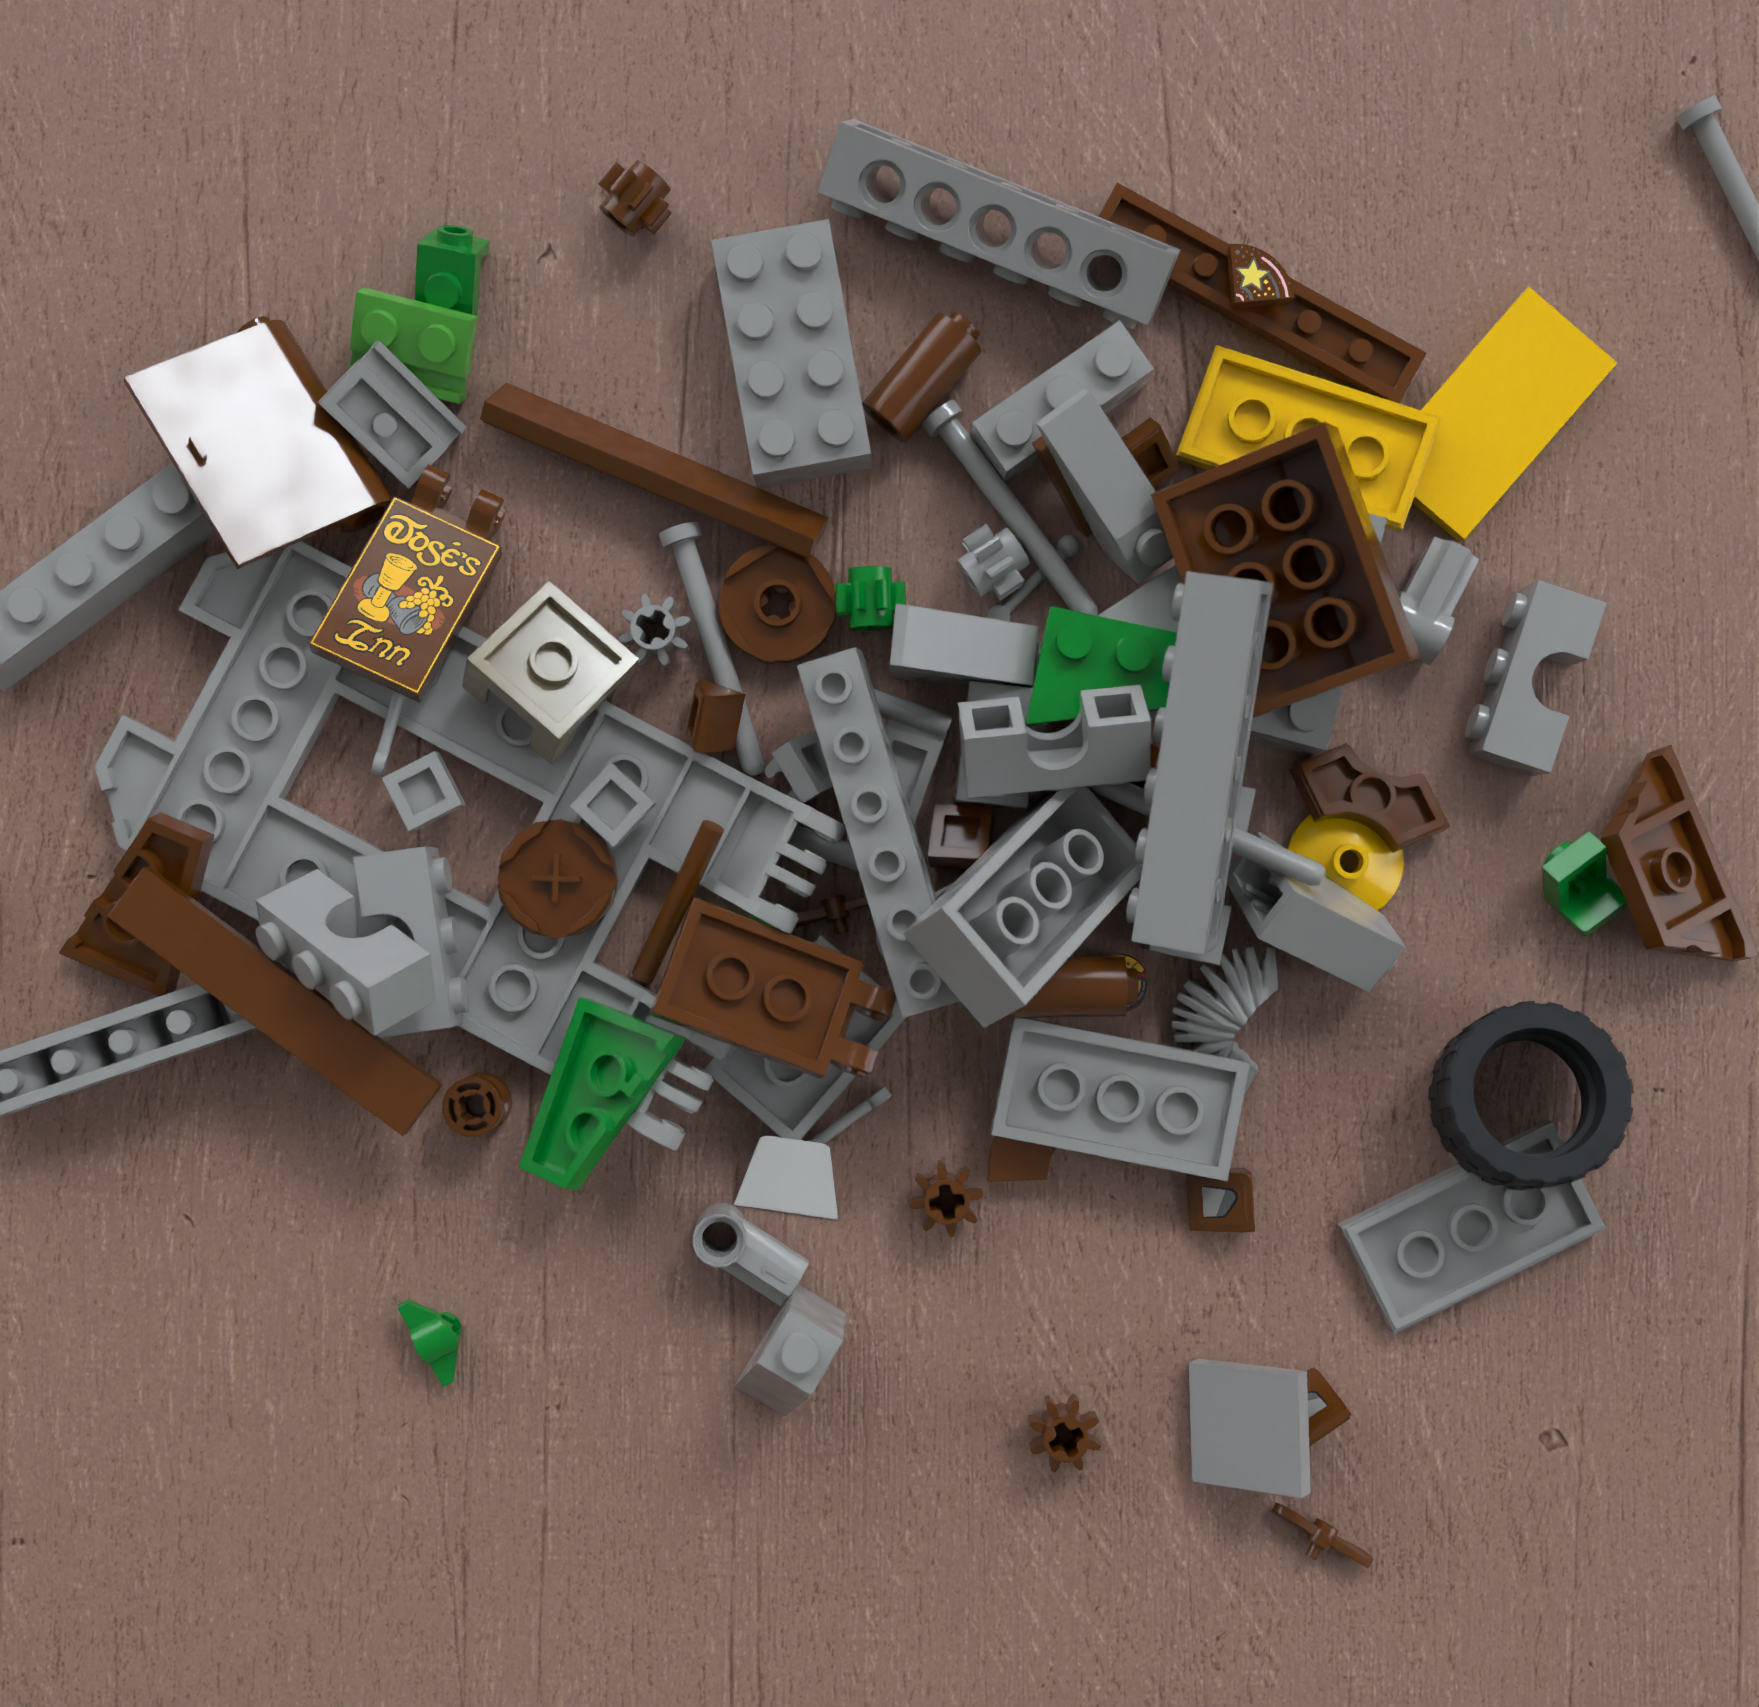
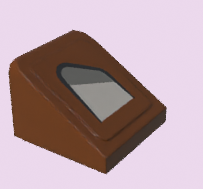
[1186,1167,1255,1233]
[1307,1368,1352,1447]

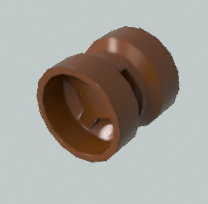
[442,1073,512,1137]

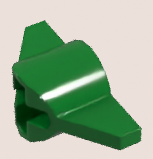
[397,1299,462,1387]

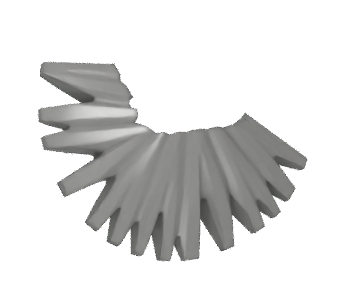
[1171,946,1278,1092]

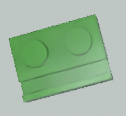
[347,287,478,404]

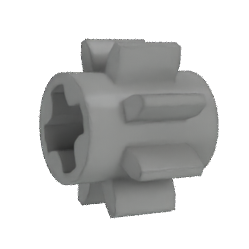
[956,524,1030,601]
[619,593,693,668]

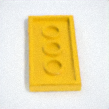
[1412,286,1617,542]
[1176,345,1443,533]

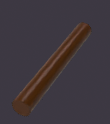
[632,820,724,983]

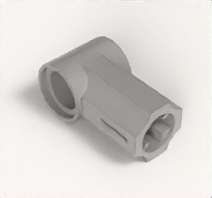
[1398,536,1479,665]
[693,1203,809,1306]

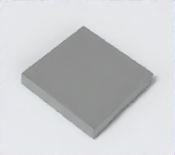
[1189,1358,1311,1498]

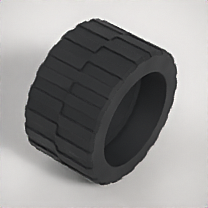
[1428,1001,1634,1190]

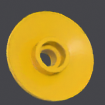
[1287,814,1404,911]

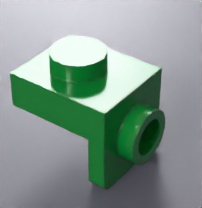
[415,225,490,316]
[1542,831,1628,936]

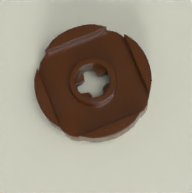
[719,544,836,664]

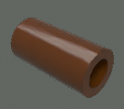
[862,312,982,443]
[1005,956,1138,1017]

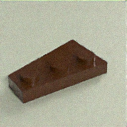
[59,812,214,997]

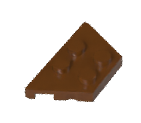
[1600,745,1758,962]

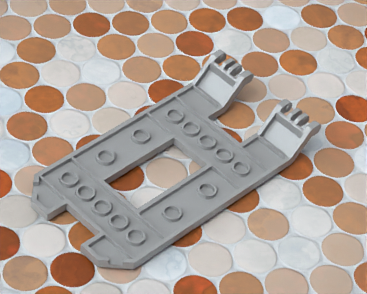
[94,541,846,1150]

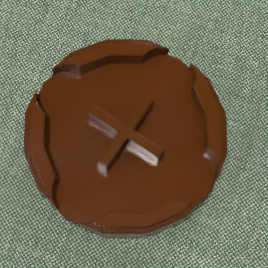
[498,819,619,938]

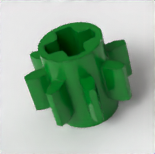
[835,566,906,631]

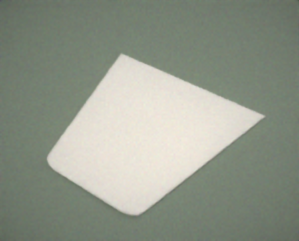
[734,1136,838,1220]

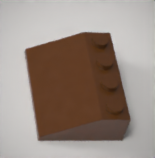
[1151,422,1421,718]

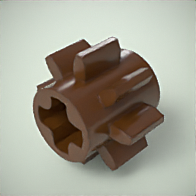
[598,160,672,237]
[909,1160,983,1237]
[1027,1394,1101,1472]

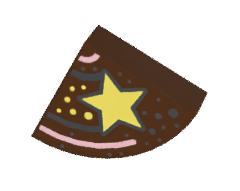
[1227,244,1295,309]

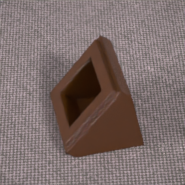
[686,679,746,753]

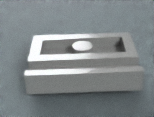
[317,340,468,489]

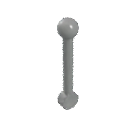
[987,535,1080,621]
[371,691,405,777]
[809,1086,892,1144]

